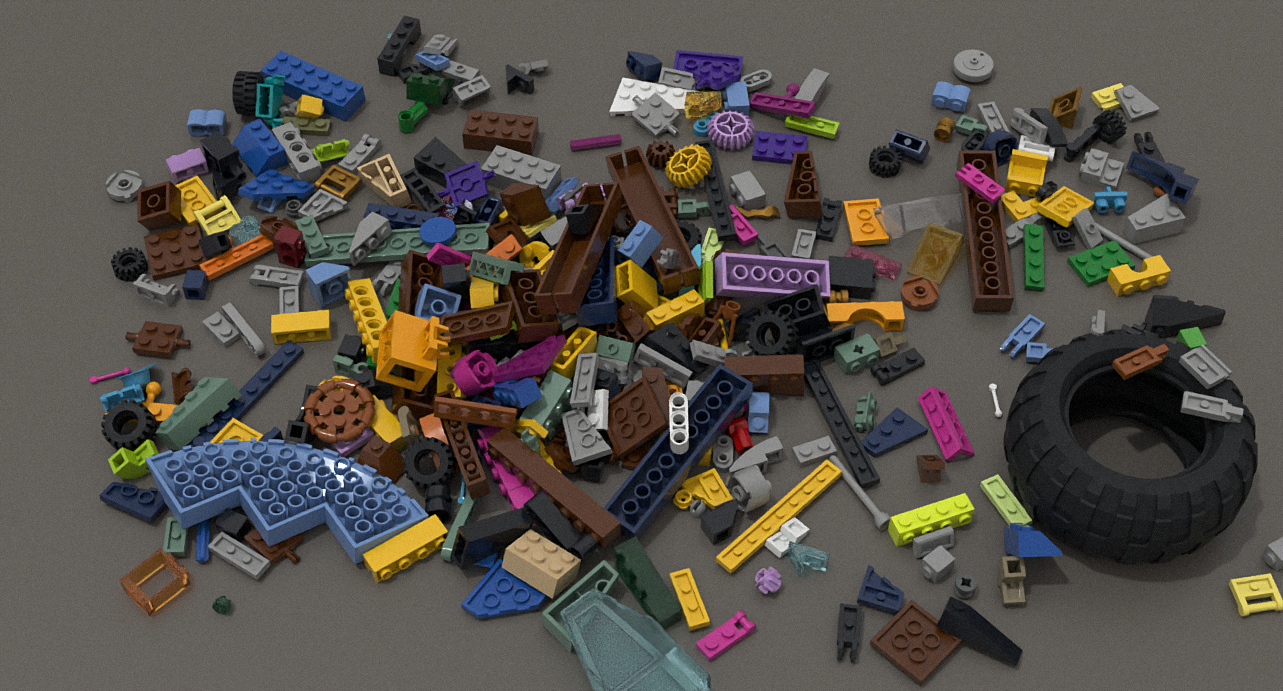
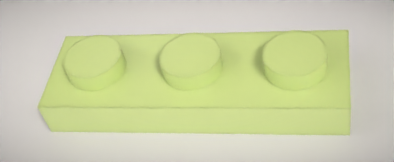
[980,474,1033,526]

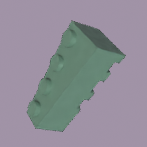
[155,377,242,451]
[541,560,619,653]

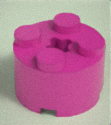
[450,350,497,396]

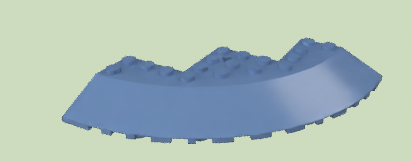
[145,438,429,564]

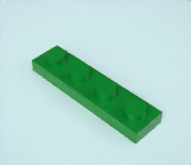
[1023,224,1045,291]

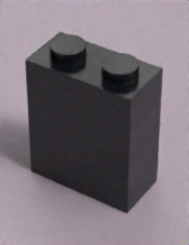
[828,256,876,300]

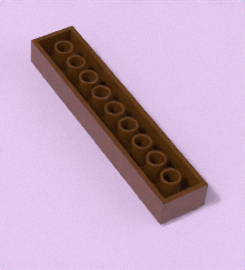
[956,151,1014,311]
[391,250,443,421]

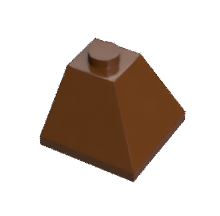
[357,435,405,484]

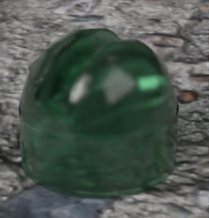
[212,596,232,615]

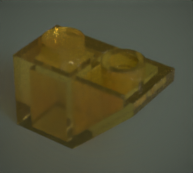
[684,91,722,118]

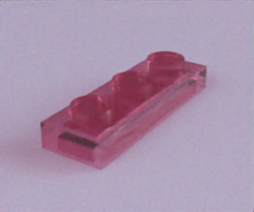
[844,244,902,281]

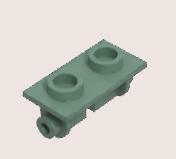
[854,391,878,433]

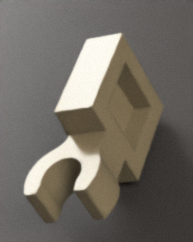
[873,332,908,357]

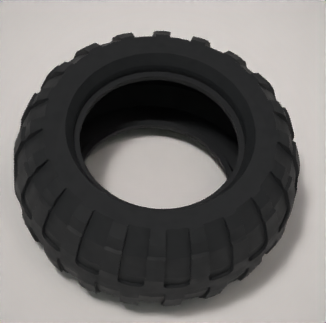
[1003,329,1258,565]

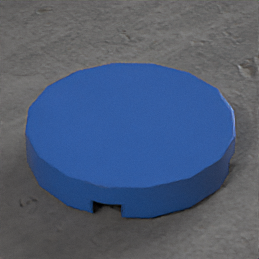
[419,217,457,247]

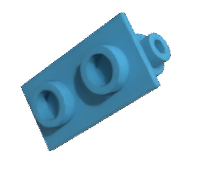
[100,384,145,413]

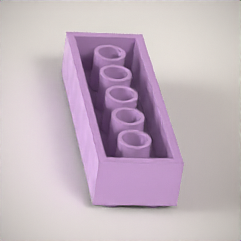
[715,252,831,301]

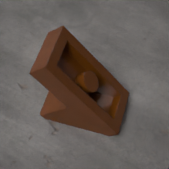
[916,455,945,483]

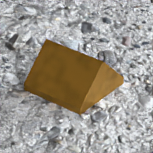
[1049,87,1083,129]

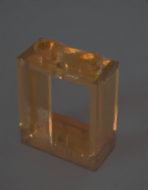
[119,548,190,616]

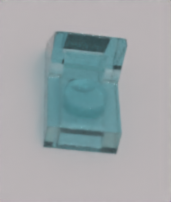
[787,541,830,578]

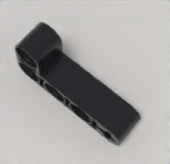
[523,491,598,562]

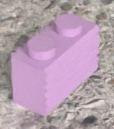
[165,148,209,183]

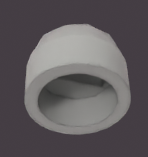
[690,500,706,518]

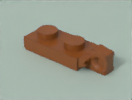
[1112,344,1169,380]

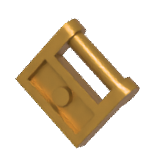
[314,165,362,201]

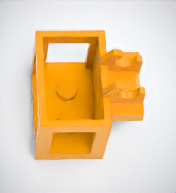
[376,310,450,392]

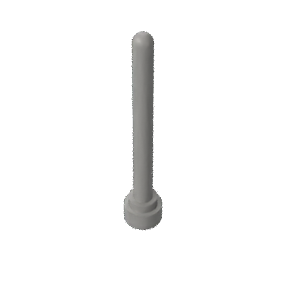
[1092,216,1153,259]
[829,455,890,531]

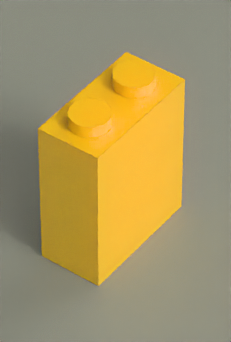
[615,259,658,313]

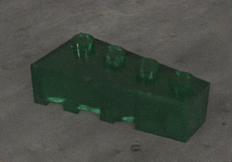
[614,536,682,633]

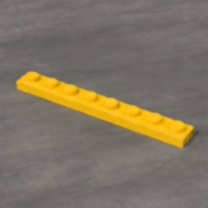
[716,459,842,574]

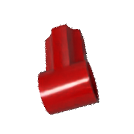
[725,417,754,456]

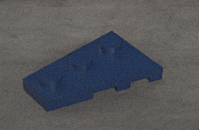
[861,408,928,458]
[99,482,167,523]

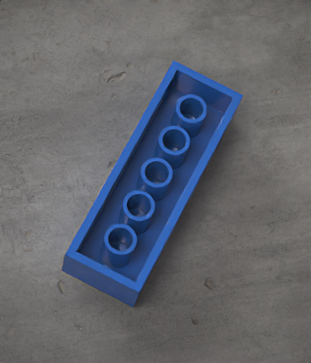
[260,51,365,122]

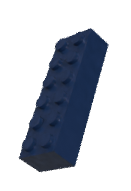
[576,238,618,327]

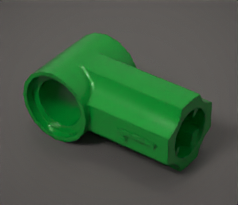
[398,101,428,133]

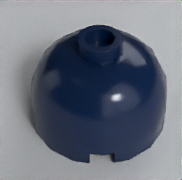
[982,130,1018,166]

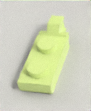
[701,228,724,264]

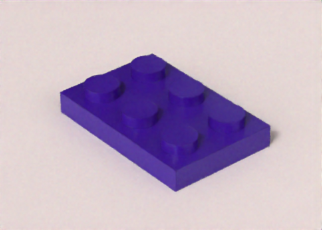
[752,131,808,165]

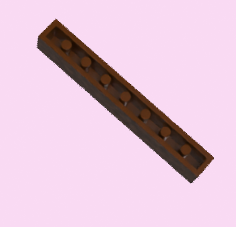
[487,428,621,549]

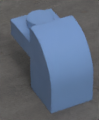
[748,392,769,433]

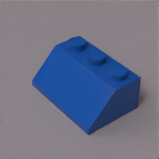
[232,118,288,177]
[1004,523,1062,557]

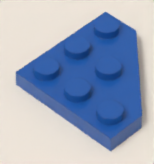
[238,169,315,201]
[461,559,549,619]

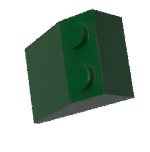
[406,73,455,105]

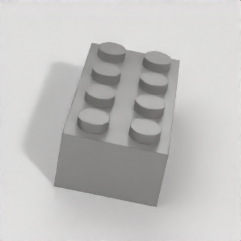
[481,145,562,200]

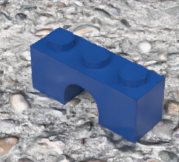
[492,378,542,408]

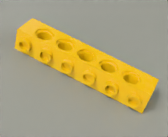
[345,278,387,364]

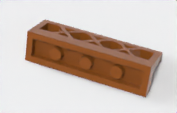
[434,396,517,429]

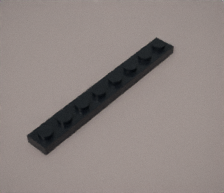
[695,140,736,242]
[804,358,880,488]

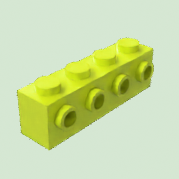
[888,493,975,547]

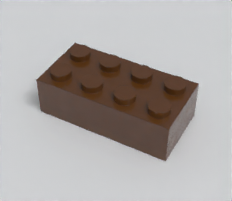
[462,109,539,156]
[499,269,560,343]

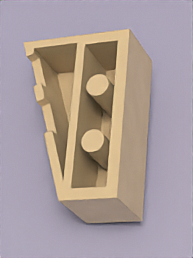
[357,154,412,208]

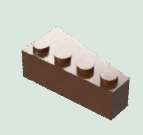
[784,151,823,217]
[725,355,804,397]

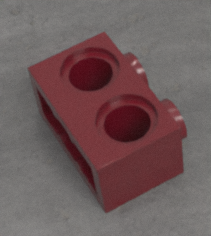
[273,226,307,269]

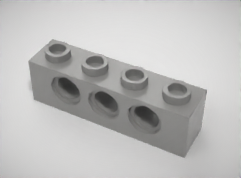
[272,122,322,183]

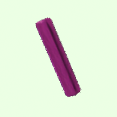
[570,134,621,151]

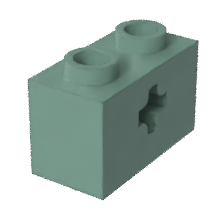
[834,333,880,375]

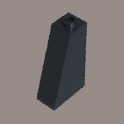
[451,508,534,570]

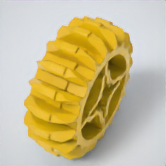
[665,144,712,188]

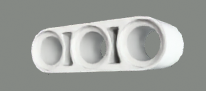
[669,392,689,454]

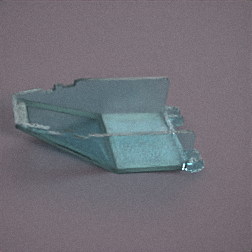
[560,588,711,691]

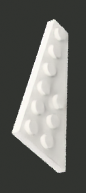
[609,78,721,117]

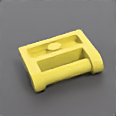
[193,195,242,236]
[1229,573,1283,617]

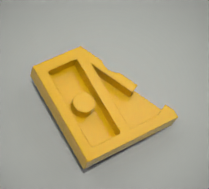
[680,468,733,510]

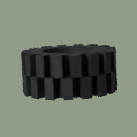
[1093,109,1127,144]
[869,146,902,178]
[111,247,148,282]

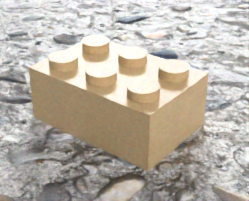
[502,529,581,599]

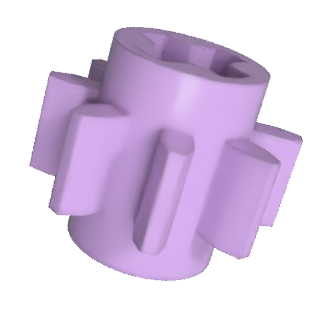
[755,566,781,594]

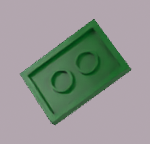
[1067,240,1135,287]

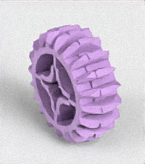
[707,110,754,151]

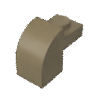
[997,556,1026,605]

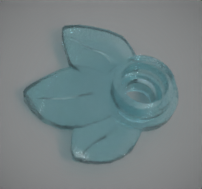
[229,216,261,244]

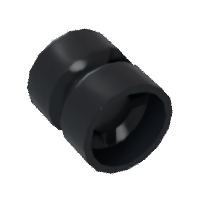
[425,485,452,523]

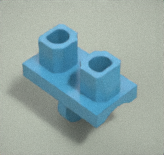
[1092,186,1128,213]

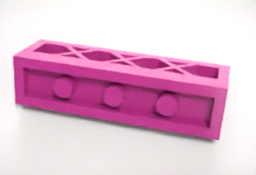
[918,386,975,462]

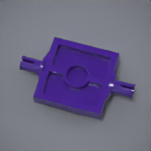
[693,61,741,91]
[437,161,496,208]

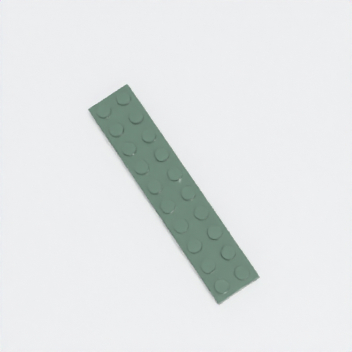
[305,223,490,267]

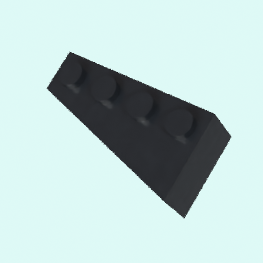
[413,137,467,189]

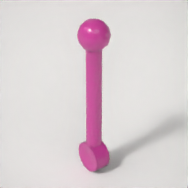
[90,368,131,384]

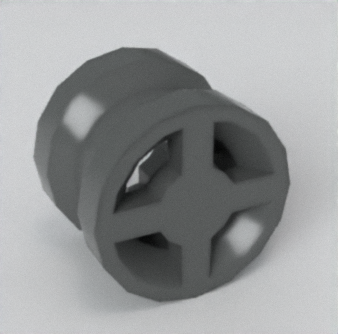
[953,573,977,600]

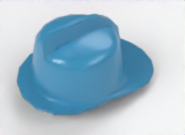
[117,363,157,391]

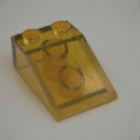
[907,222,964,285]

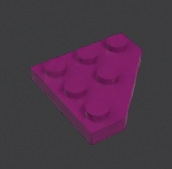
[492,335,567,383]

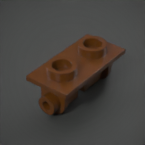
[171,368,192,405]

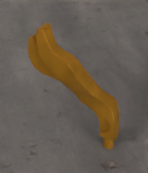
[735,205,781,219]

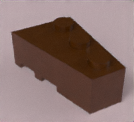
[642,367,670,431]

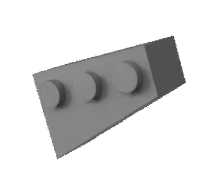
[1123,193,1186,244]

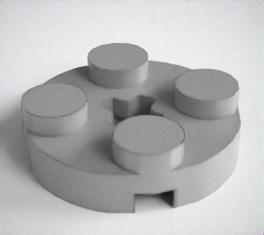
[106,170,144,203]

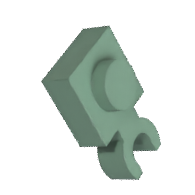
[520,429,541,456]

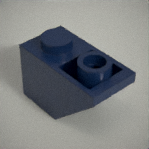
[626,51,662,81]

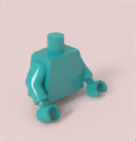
[255,74,285,128]

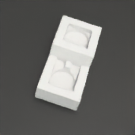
[764,517,810,558]

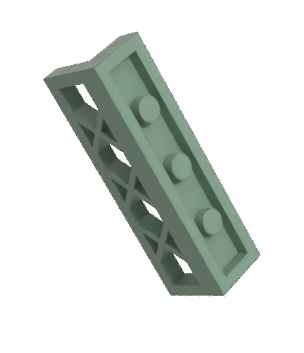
[469,252,524,285]

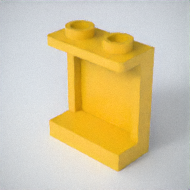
[1005,149,1048,197]

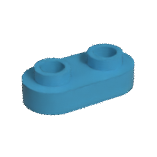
[693,110,718,137]

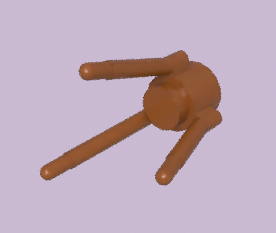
[713,301,740,346]

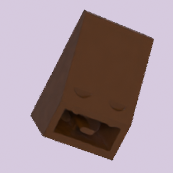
[595,300,658,352]

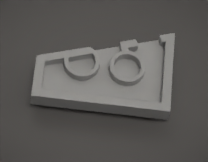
[561,408,613,466]

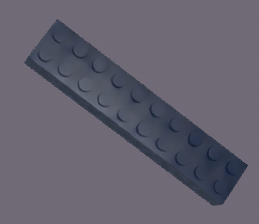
[604,364,753,543]

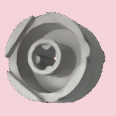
[726,465,772,513]

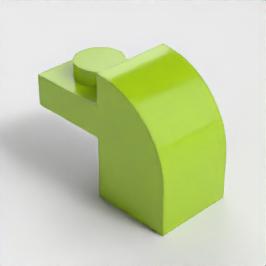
[108,439,159,479]

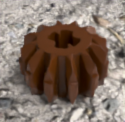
[646,140,676,169]

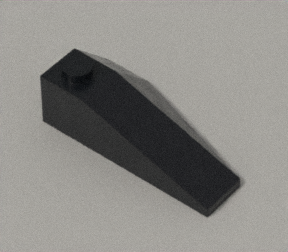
[1145,295,1226,338]
[936,596,1023,666]

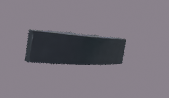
[400,167,446,213]

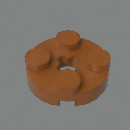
[900,276,939,311]

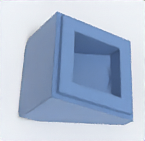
[257,197,283,213]

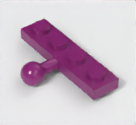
[749,83,817,118]

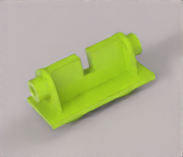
[312,139,350,162]

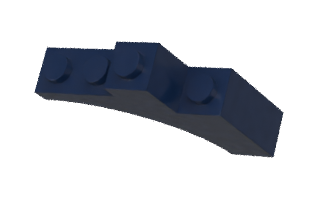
[1126,151,1199,205]

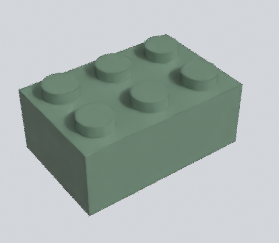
[519,370,573,444]

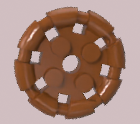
[304,378,376,444]

